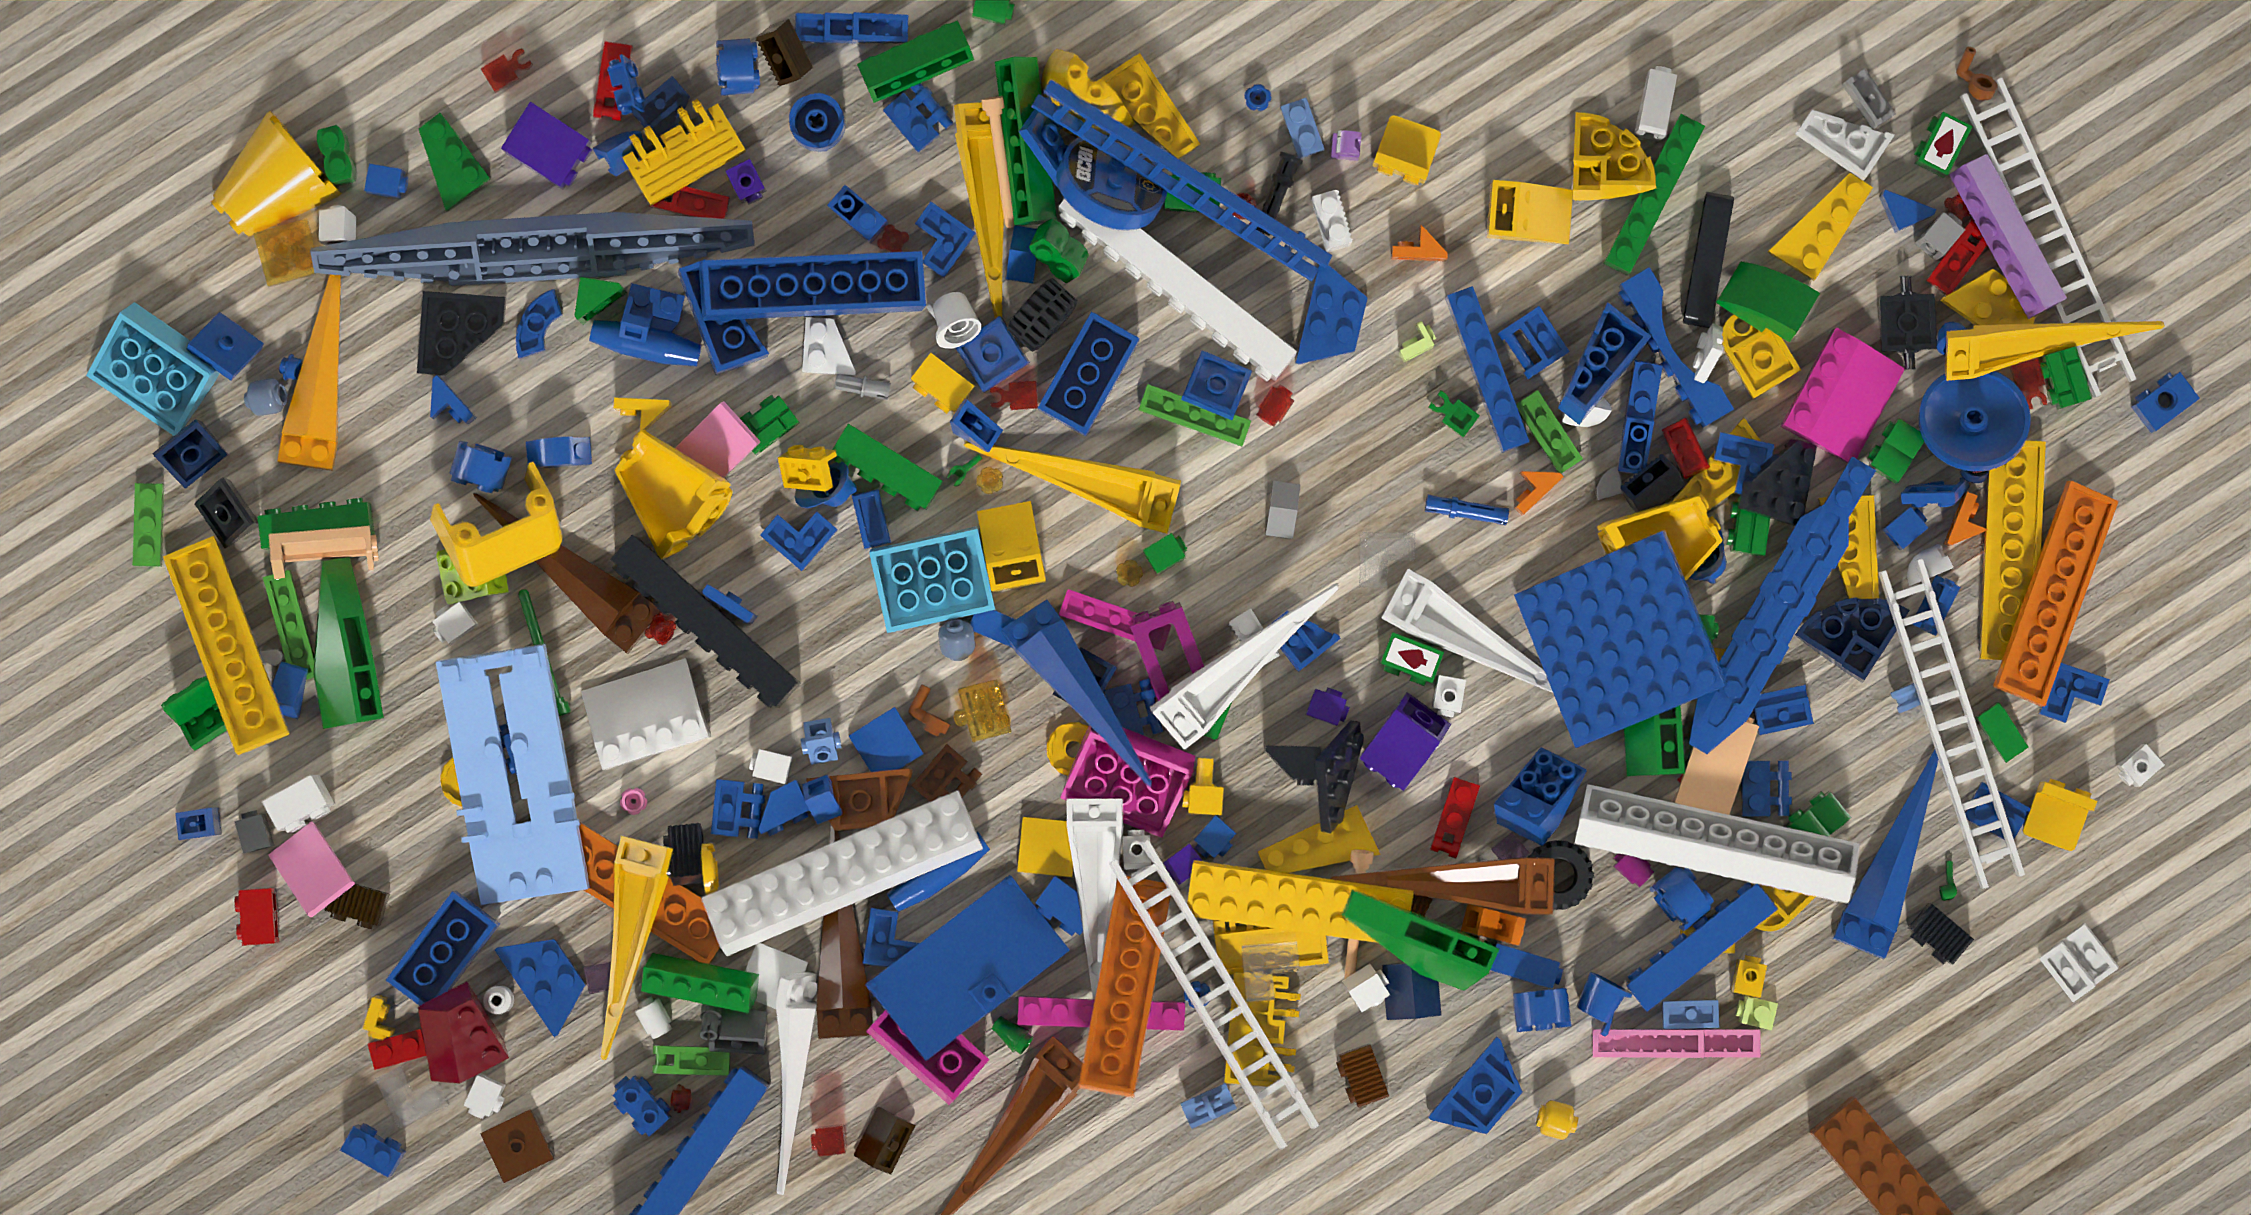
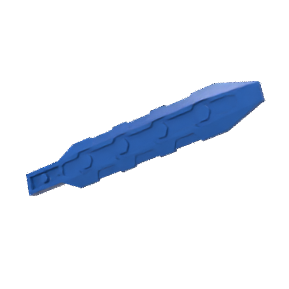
[1689,457,1876,754]

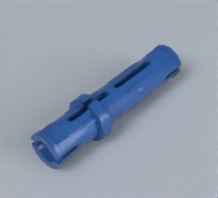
[1425,494,1509,526]

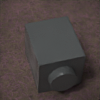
[235,810,274,853]

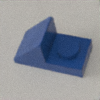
[430,375,477,425]

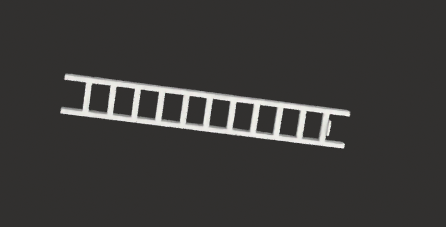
[1960,78,2136,398]
[1878,559,2025,889]
[1109,840,1319,1149]

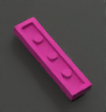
[1059,589,1172,651]

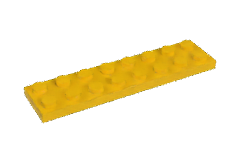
[1979,441,2046,660]
[163,536,290,755]
[1187,860,1413,943]

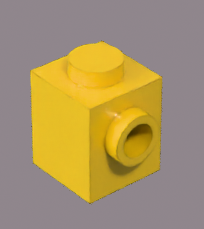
[1730,955,1767,998]

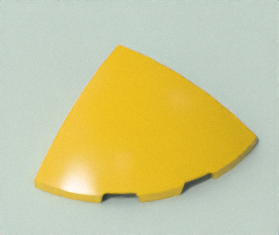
[1573,112,1656,200]

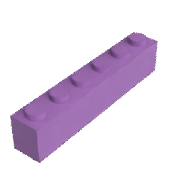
[1949,154,2067,319]

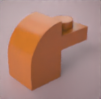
[1461,904,1526,945]

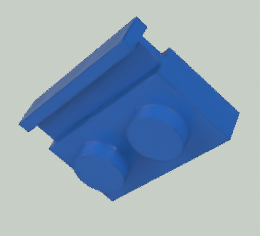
[1753,685,1814,735]
[1965,782,2031,840]

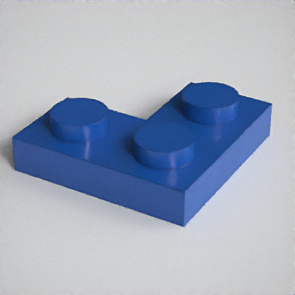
[915,201,976,279]
[1713,432,1774,494]
[760,512,838,571]
[2038,663,2110,723]
[863,908,919,967]

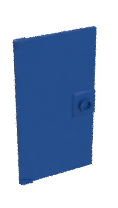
[866,875,1070,1061]

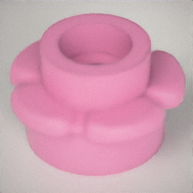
[620,788,647,815]

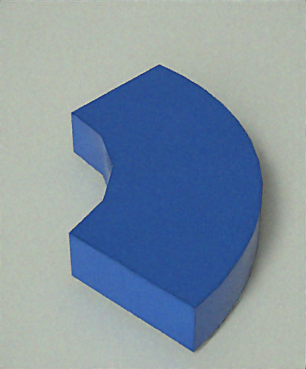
[516,289,563,359]

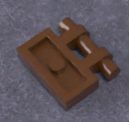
[911,744,982,802]

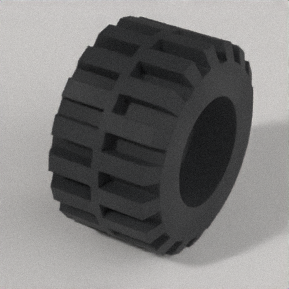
[1007,278,1078,352]
[1528,840,1594,910]

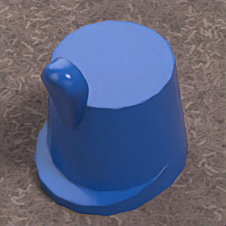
[1576,972,1633,1036]

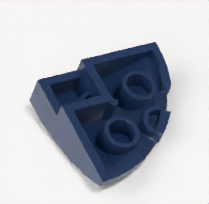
[1795,597,1910,683]

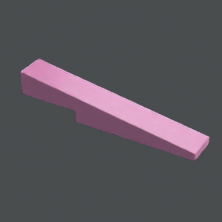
[1593,1029,1761,1058]

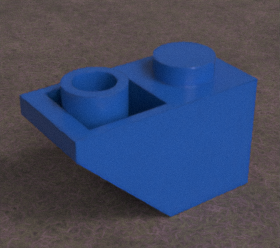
[827,185,889,244]
[759,780,810,837]
[1035,876,1083,936]

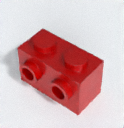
[234,888,279,946]

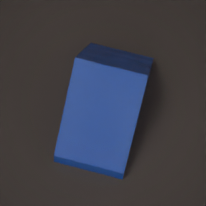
[1879,190,1937,233]
[1006,225,1037,284]
[950,399,1003,452]
[272,662,308,720]
[175,807,222,840]

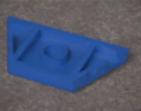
[1295,265,1368,365]
[494,939,587,1037]
[1428,1036,1522,1134]

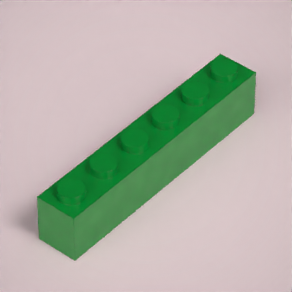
[995,57,1057,225]
[1603,114,1705,276]

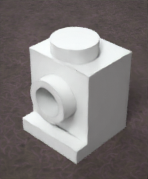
[1122,830,1152,870]

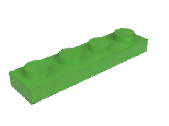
[1138,384,1252,447]
[263,570,315,680]

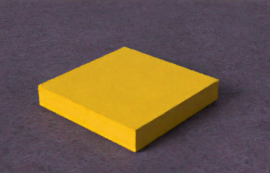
[1017,817,1073,877]

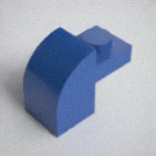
[526,436,592,469]

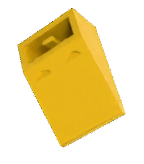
[1487,180,1573,245]
[977,501,1046,592]

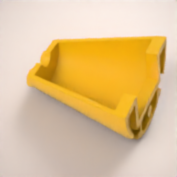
[1041,48,1136,138]
[211,110,342,237]
[614,430,733,559]
[1597,494,1723,581]

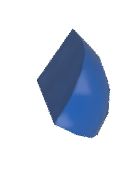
[593,131,643,176]

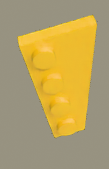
[1097,53,1200,159]
[1768,173,1873,281]
[1672,417,1761,511]
[1818,495,1879,600]
[1257,805,1381,873]

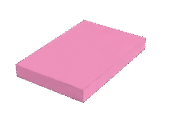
[675,401,760,478]
[268,821,355,918]

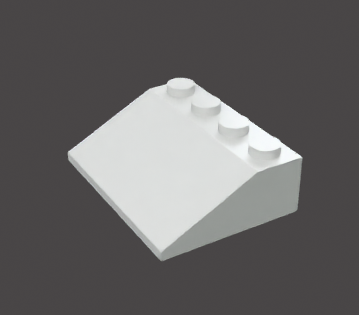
[581,658,711,770]

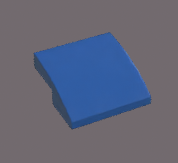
[849,707,924,772]

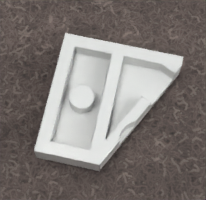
[802,317,856,376]
[1693,323,1724,383]

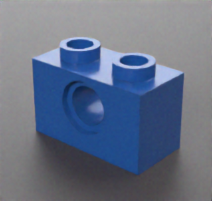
[2131,372,2200,433]

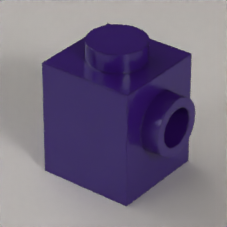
[725,159,766,205]
[1306,687,1350,726]
[1163,843,1202,885]

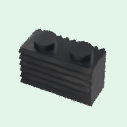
[1620,454,1686,512]
[663,823,704,886]
[1907,903,1974,965]

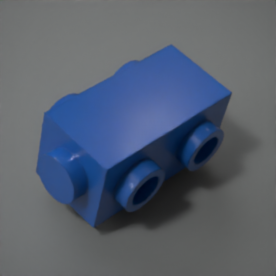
[612,1075,672,1136]

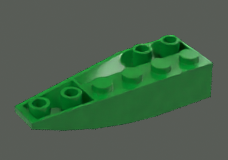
[313,557,384,729]
[1624,705,1685,777]
[1341,889,1499,991]

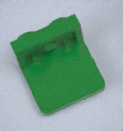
[161,676,227,751]

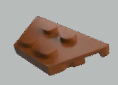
[806,768,912,832]

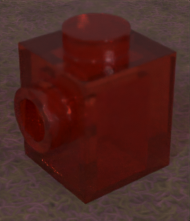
[811,1124,847,1157]

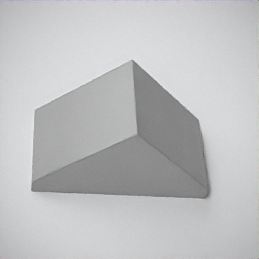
[1266,481,1300,539]

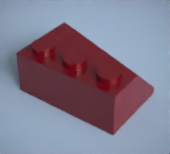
[418,981,509,1084]

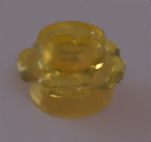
[976,467,1003,494]
[1116,560,1143,587]

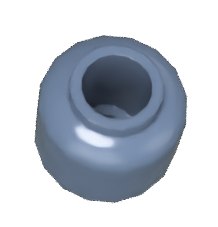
[244,378,287,416]
[938,619,976,661]

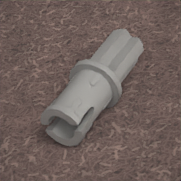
[835,374,891,400]

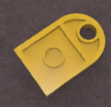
[1721,314,1801,399]
[1751,883,1816,931]

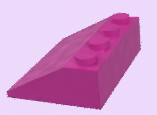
[1780,327,1904,463]
[1060,725,1195,838]

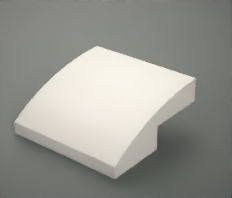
[2039,923,2119,1002]

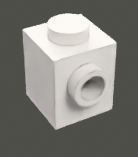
[319,205,356,246]
[432,602,478,644]
[1432,675,1466,717]
[2117,744,2164,787]
[749,749,793,784]
[1342,964,1390,1012]
[464,1074,505,1119]

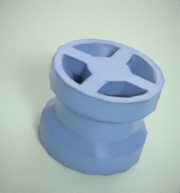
[1890,683,1921,713]

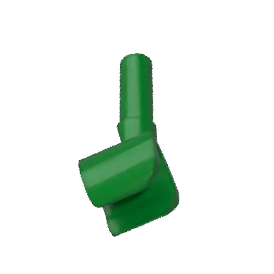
[947,454,982,487]
[1939,861,1957,901]

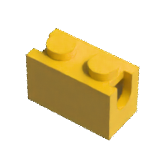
[911,353,975,414]

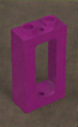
[1128,601,1204,701]

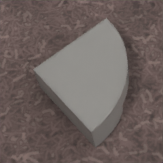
[1596,466,1623,501]

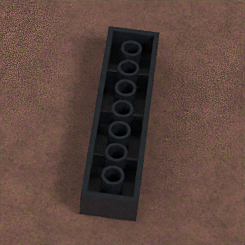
[611,534,801,708]

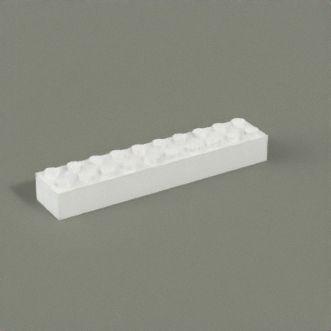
[1058,199,1297,382]
[1575,784,1860,903]
[702,791,983,956]

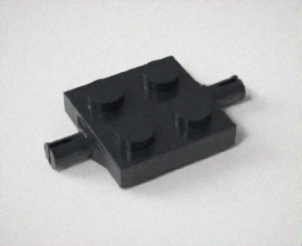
[1878,276,1937,370]

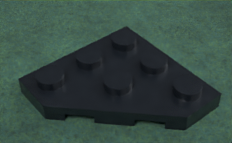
[417,291,507,376]
[1738,439,1817,526]
[1315,720,1364,833]

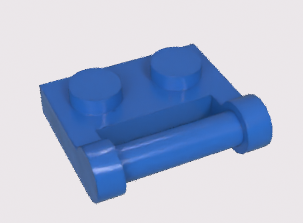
[1498,306,1570,379]

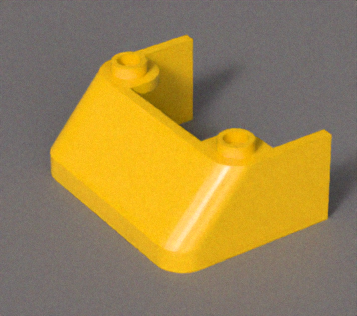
[430,462,563,587]

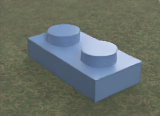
[1280,98,1324,159]
[1662,1000,1719,1029]

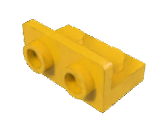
[777,445,837,491]
[362,994,396,1040]

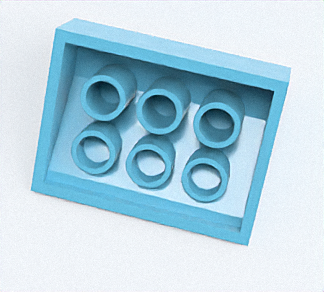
[86,302,220,436]
[869,526,995,633]

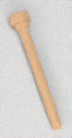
[981,96,1015,229]
[1344,850,1374,979]

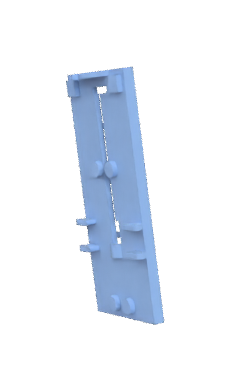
[436,644,590,905]

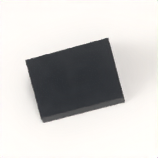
[194,477,258,549]

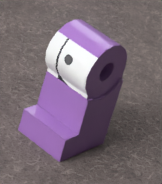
[1331,130,1362,161]

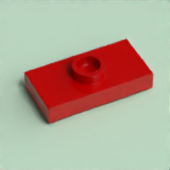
[1661,417,1710,479]

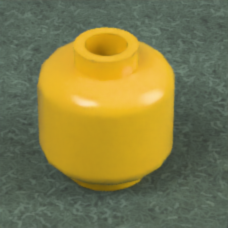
[1536,1100,1579,1140]

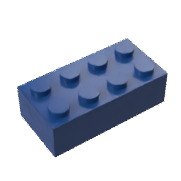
[1038,311,1140,437]
[386,891,500,1006]

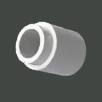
[483,986,514,1014]
[635,996,672,1039]

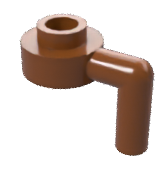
[1956,46,1998,100]
[908,684,951,737]

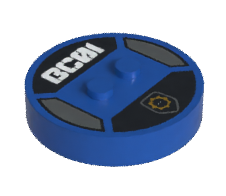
[1056,135,1167,230]

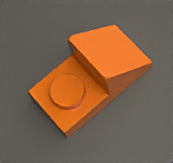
[1391,225,1448,261]
[1515,471,1564,516]
[1943,492,1988,546]

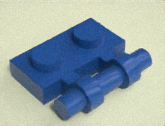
[883,83,954,153]
[1104,679,1163,736]
[1741,761,1792,816]
[711,779,765,839]

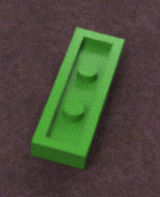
[1516,390,1583,473]
[132,483,164,567]

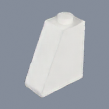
[1634,66,1677,142]

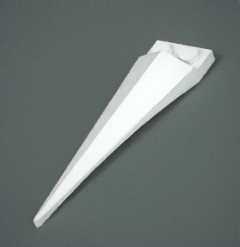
[1381,569,1553,693]
[1150,583,1339,750]
[1067,799,1124,999]
[776,971,817,1195]

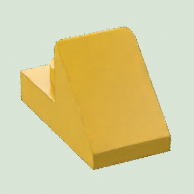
[613,397,672,431]

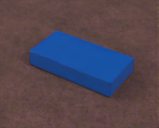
[852,489,891,549]

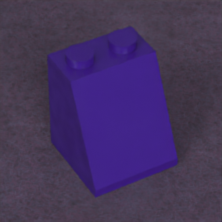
[501,102,592,189]
[1359,692,1451,791]

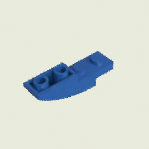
[1618,360,1663,474]

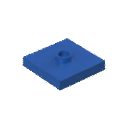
[186,312,264,381]
[955,316,1030,393]
[1181,350,1252,420]
[702,584,757,624]

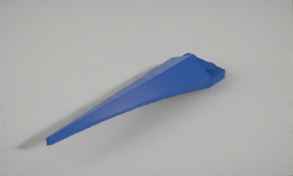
[1001,599,1151,787]
[1832,749,1939,959]

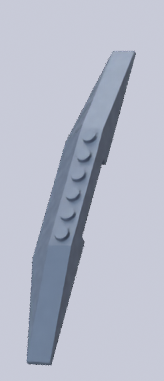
[310,212,755,286]

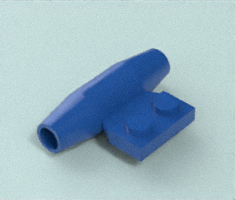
[589,283,702,366]
[887,831,990,912]

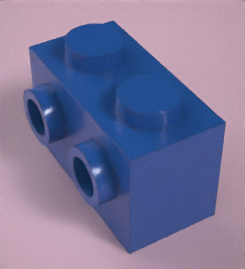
[340,1123,406,1177]

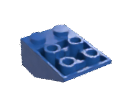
[1494,747,1587,846]

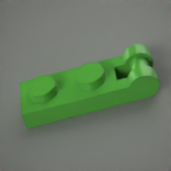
[652,1045,730,1076]

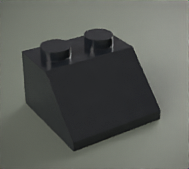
[1264,745,1321,786]

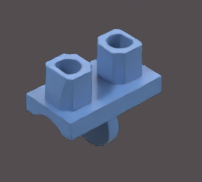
[1180,1083,1237,1129]

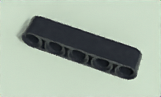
[1683,192,1734,328]

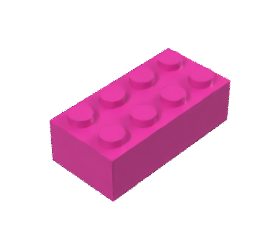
[866,1010,990,1105]

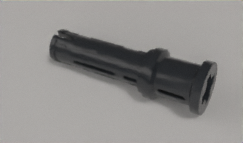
[1256,152,1303,236]

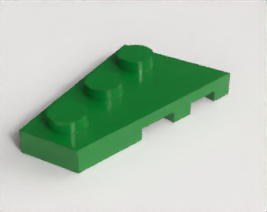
[418,113,491,212]

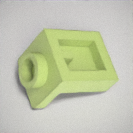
[1399,321,1436,363]
[1736,995,1778,1030]

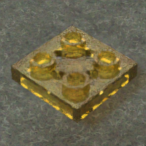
[253,219,319,287]
[953,679,1012,743]

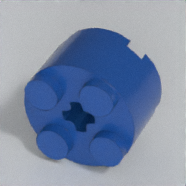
[716,38,760,96]
[789,93,846,152]
[450,441,512,493]
[1650,867,1714,931]
[1513,988,1572,1032]

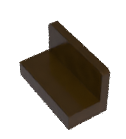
[854,1107,916,1175]

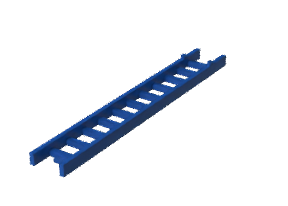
[1031,80,1333,281]

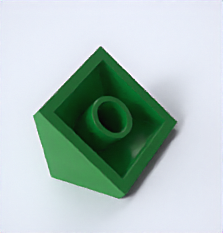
[574,277,627,325]

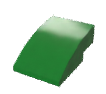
[1716,261,1820,342]

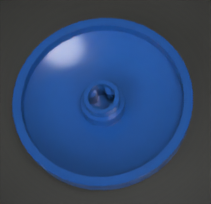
[1918,371,2031,471]

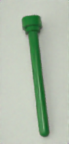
[518,589,571,716]

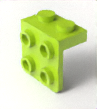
[436,549,509,605]

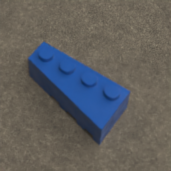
[678,259,769,376]
[1558,302,1651,425]

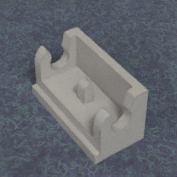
[1842,68,1896,130]

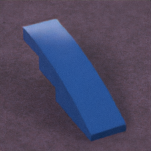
[795,12,908,43]

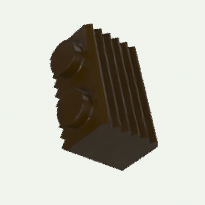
[755,19,813,86]
[324,884,390,929]

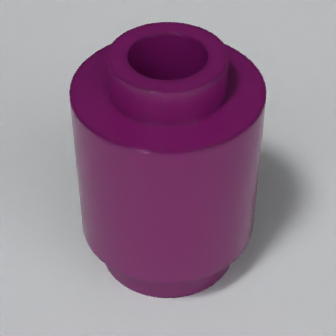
[1613,853,1655,887]

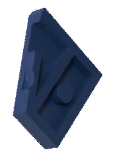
[632,76,690,148]

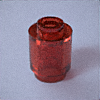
[1256,384,1295,427]

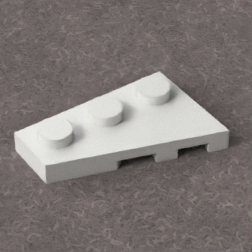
[1796,110,1895,181]

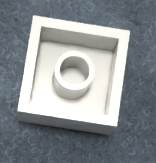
[262,775,335,833]

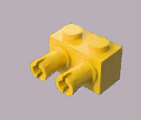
[1183,758,1224,815]

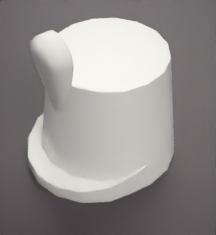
[926,292,981,348]

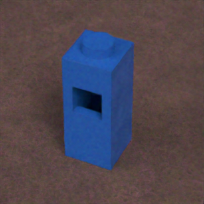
[1490,943,1563,989]

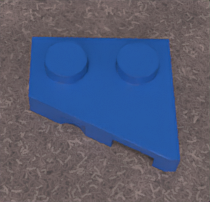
[1901,477,1970,508]
[1268,611,1341,672]

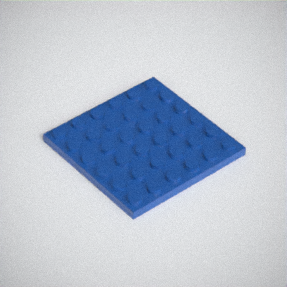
[1514,531,1728,748]

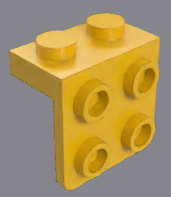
[1372,115,1441,186]
[2022,778,2097,851]

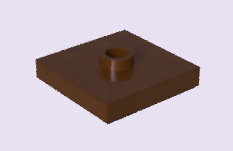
[480,1109,555,1183]

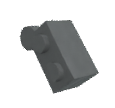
[700,1004,768,1055]

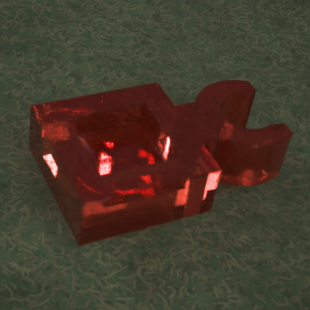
[480,48,533,93]
[2010,358,2047,409]
[990,381,1038,411]

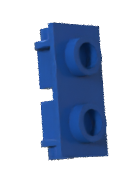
[607,54,645,115]
[1912,575,1961,636]

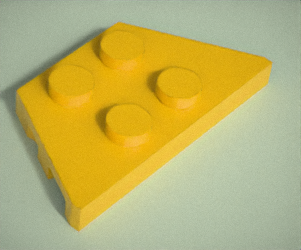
[1940,269,2035,325]

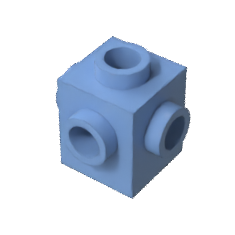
[801,718,842,765]

